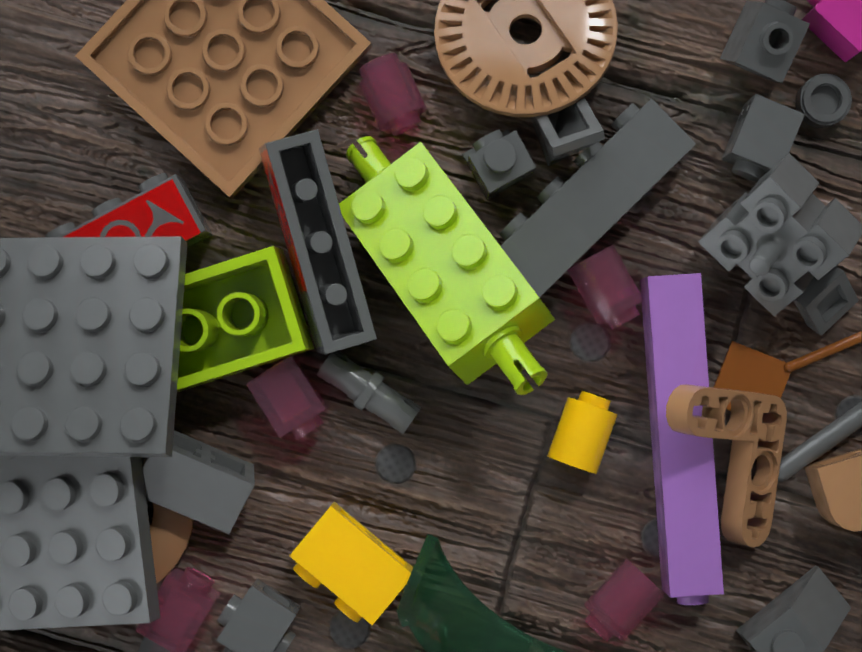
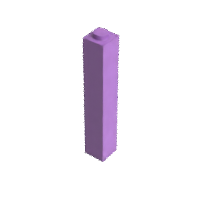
[640,273,724,605]

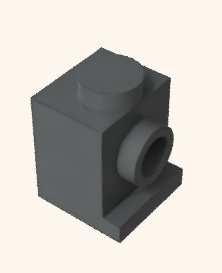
[462,129,536,200]

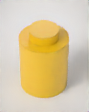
[547,391,618,474]

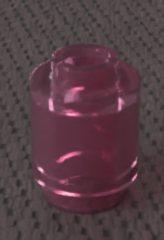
[359,53,427,136]

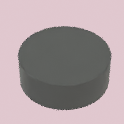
[795,74,852,128]

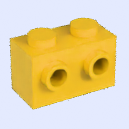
[290,502,414,625]

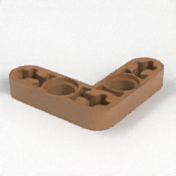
[666,384,787,548]

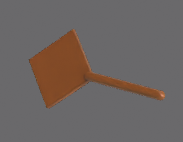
[713,331,862,411]

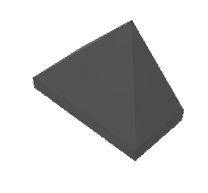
[531,97,605,167]

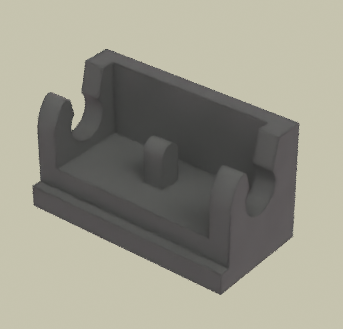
[141,430,255,534]

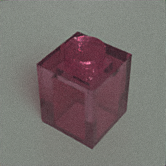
[246,355,329,440]
[136,567,222,652]

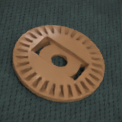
[434,0,618,117]

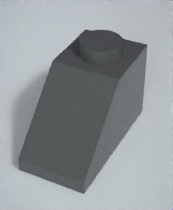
[735,565,851,652]

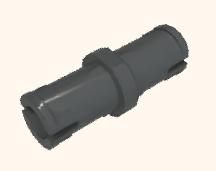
[316,351,421,435]

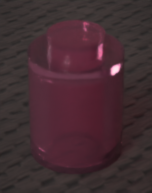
[568,245,644,329]
[584,558,666,642]

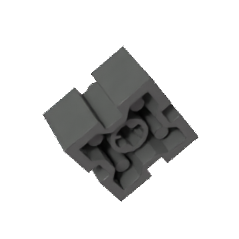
[698,153,862,316]

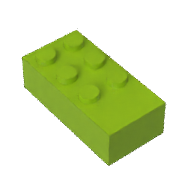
[177,246,314,392]

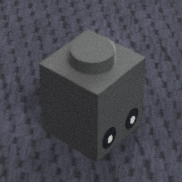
[721,94,805,182]

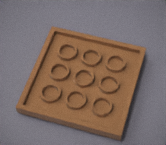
[75,0,372,199]

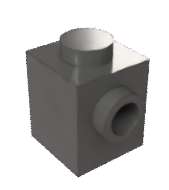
[720,0,810,83]
[216,578,301,652]

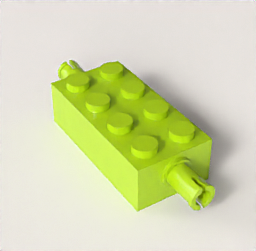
[339,136,555,395]

